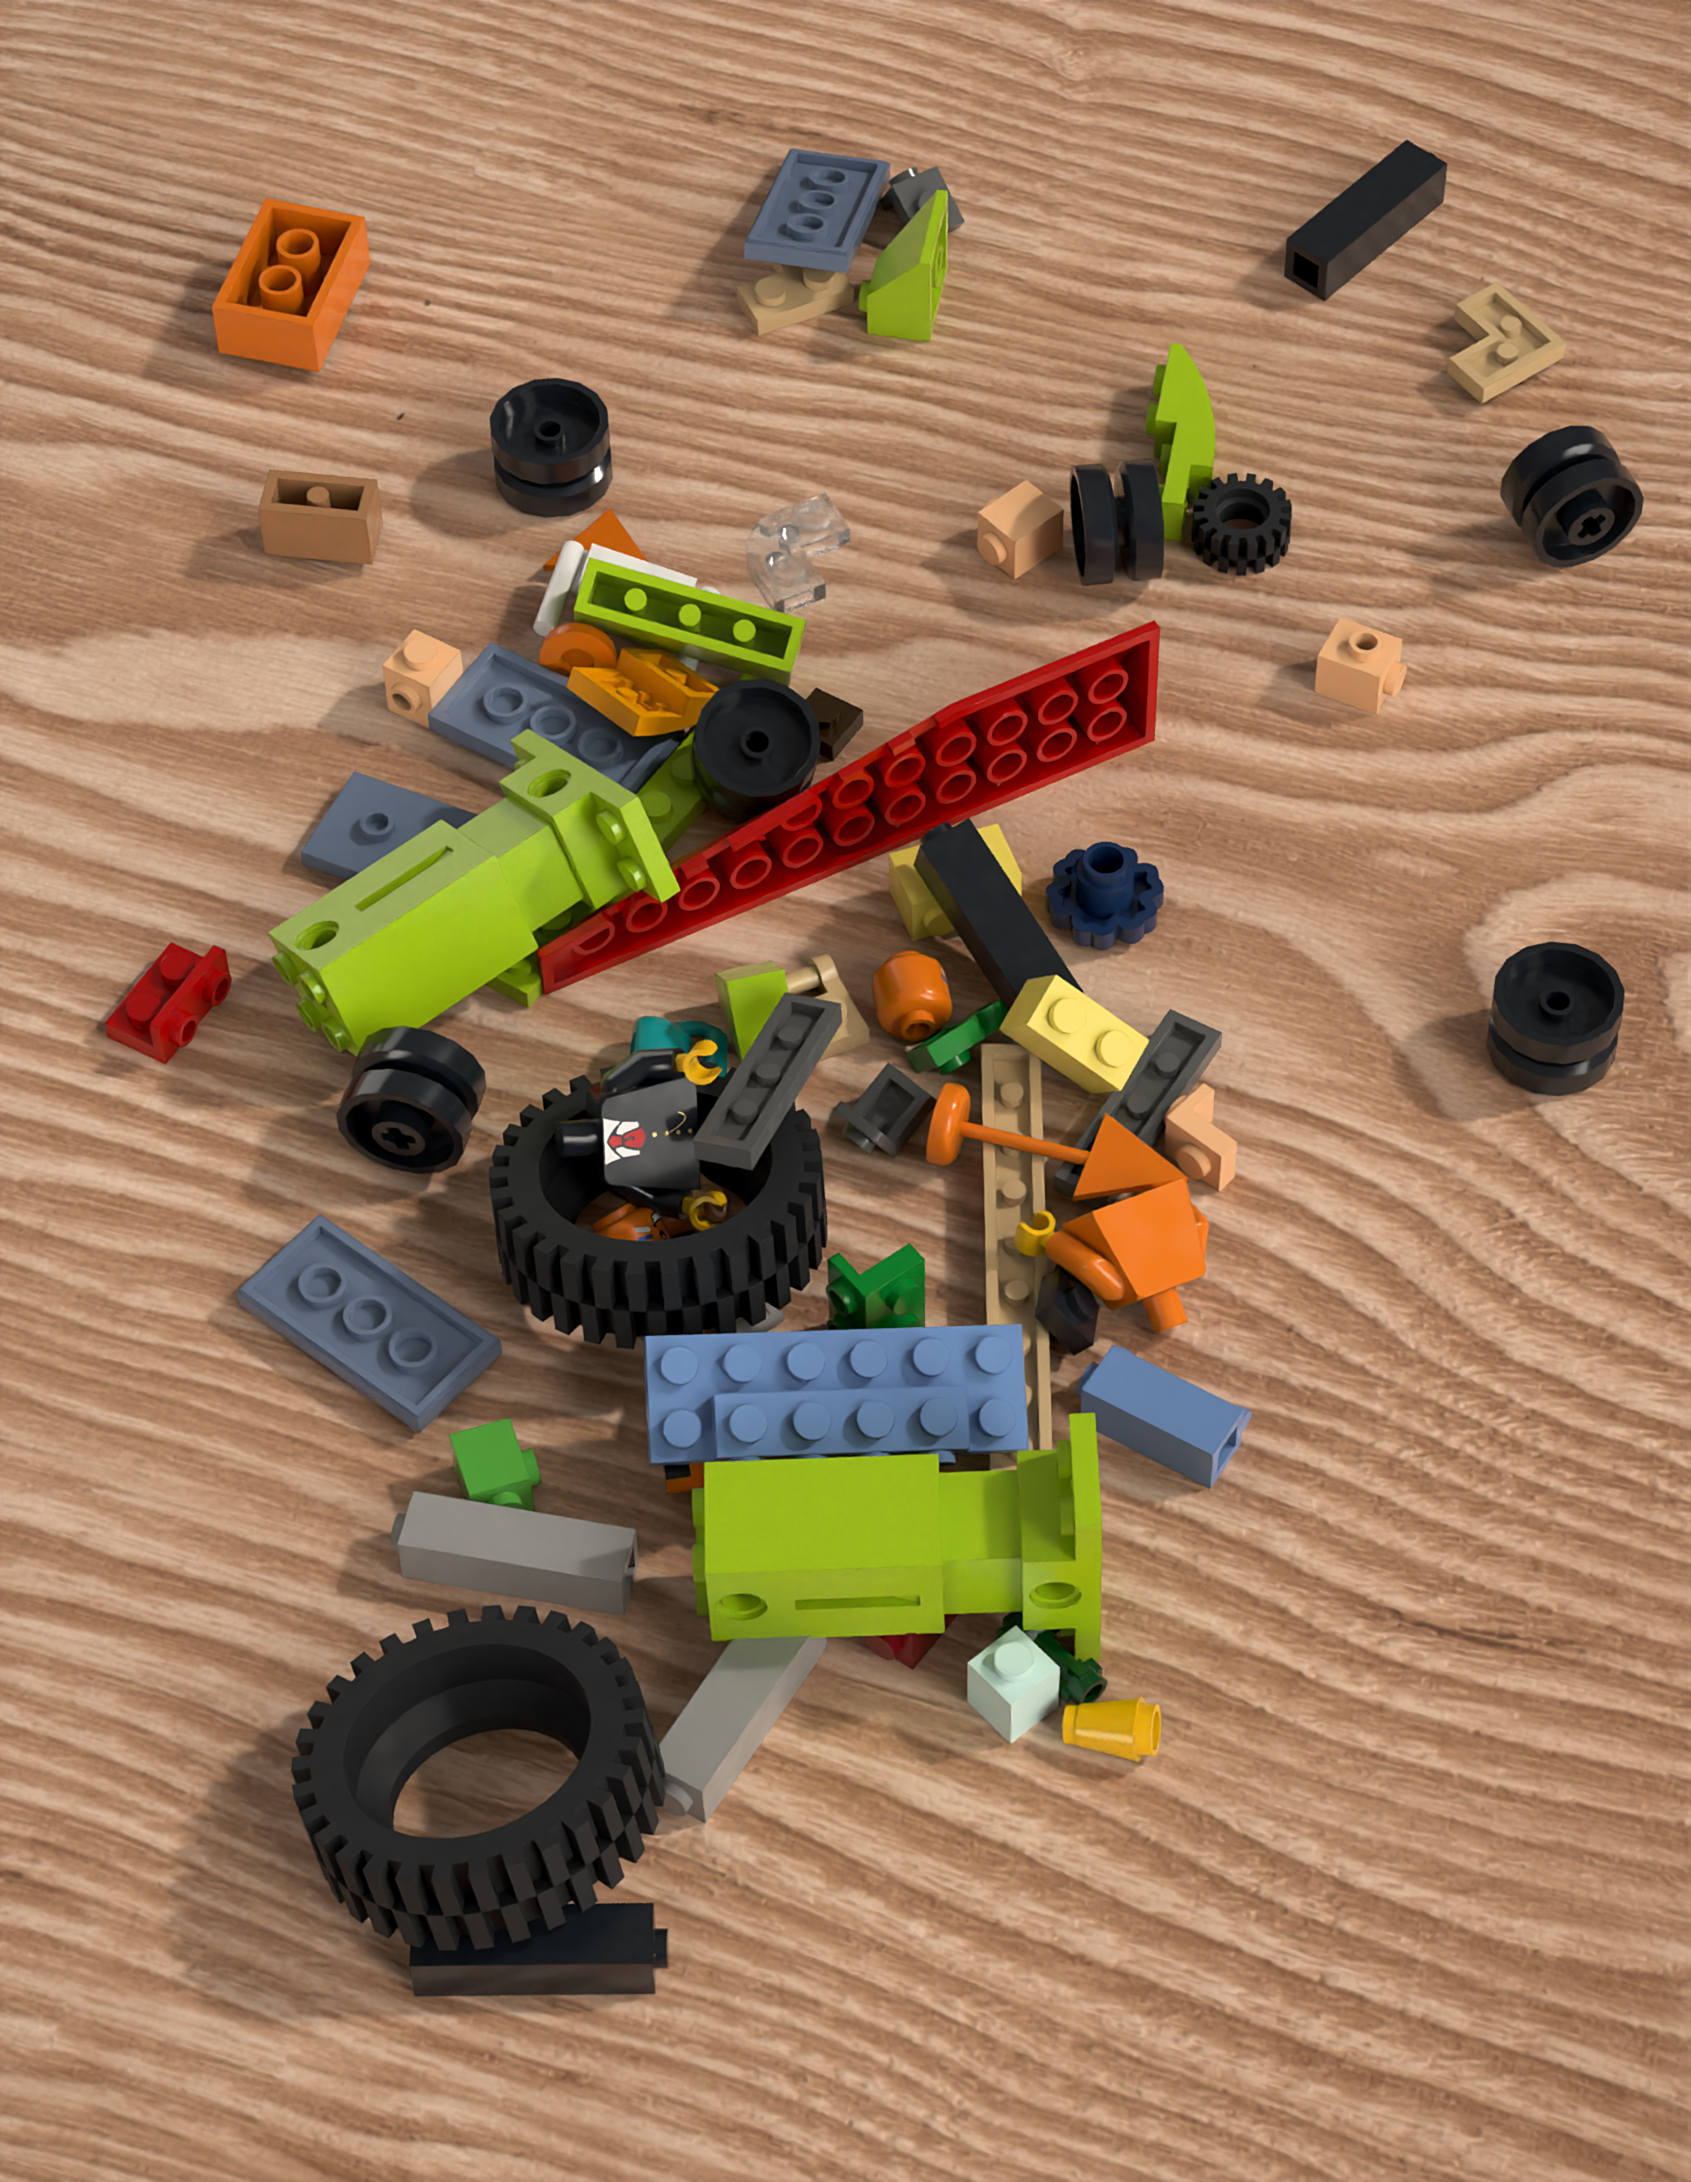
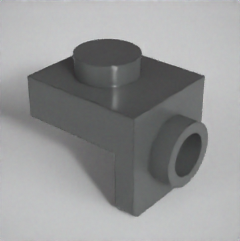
[880,166,965,233]
[833,1062,937,1158]

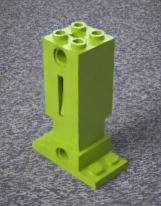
[268,728,681,1057]
[692,1413,1102,1661]

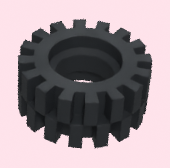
[1191,473,1292,576]

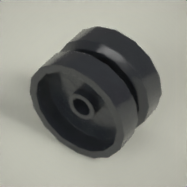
[490,378,613,518]
[1500,426,1644,567]
[1069,458,1164,586]
[690,679,821,823]
[1486,942,1625,1096]
[336,1026,487,1174]

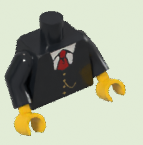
[555,1040,728,1231]

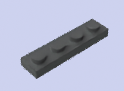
[693,993,842,1170]
[1054,1009,1222,1210]

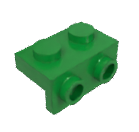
[826,1243,925,1330]

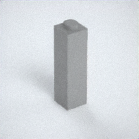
[390,1491,639,1616]
[659,1636,827,1823]

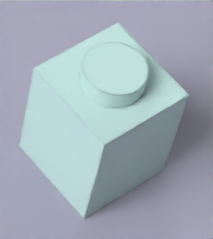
[967,1625,1060,1744]

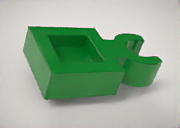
[905,999,1009,1075]

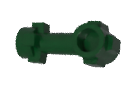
[996,1612,1107,1705]

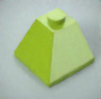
[859,190,948,342]

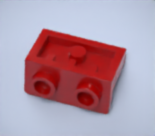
[105,942,232,1065]

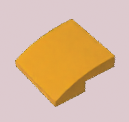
[566,648,720,736]

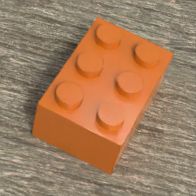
[212,198,371,372]

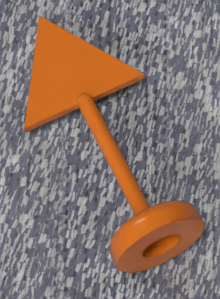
[539,508,648,678]
[926,1082,1189,1201]

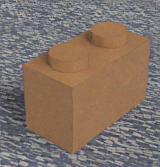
[258,469,383,565]

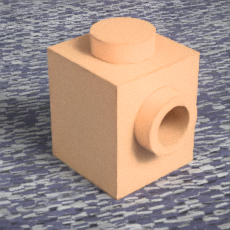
[977,479,1064,580]
[1314,617,1407,714]
[382,629,463,729]

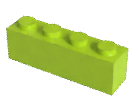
[573,557,806,686]

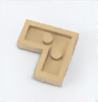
[736,262,854,336]
[1447,282,1566,404]

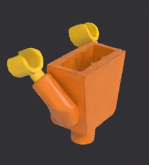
[1014,1178,1209,1334]

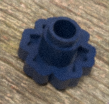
[1045,842,1164,950]

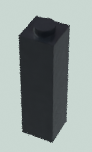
[1284,140,1448,301]
[913,818,1084,1010]
[409,1903,669,1996]

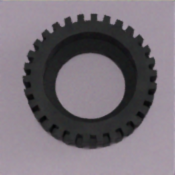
[489,1061,828,1349]
[291,1605,666,1950]

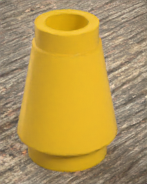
[1062,1696,1161,1762]

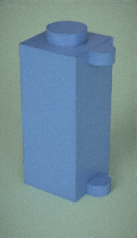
[1076,1345,1252,1489]

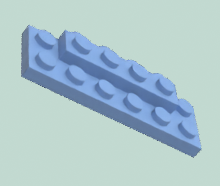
[643,1324,1029,1466]

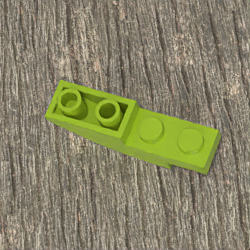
[1145,343,1215,542]

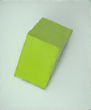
[714,960,789,1063]

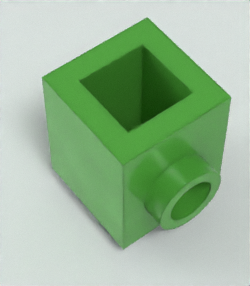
[449,1418,541,1512]

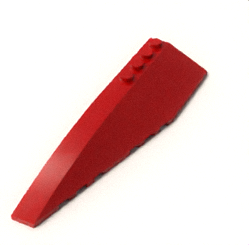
[536,620,1160,996]

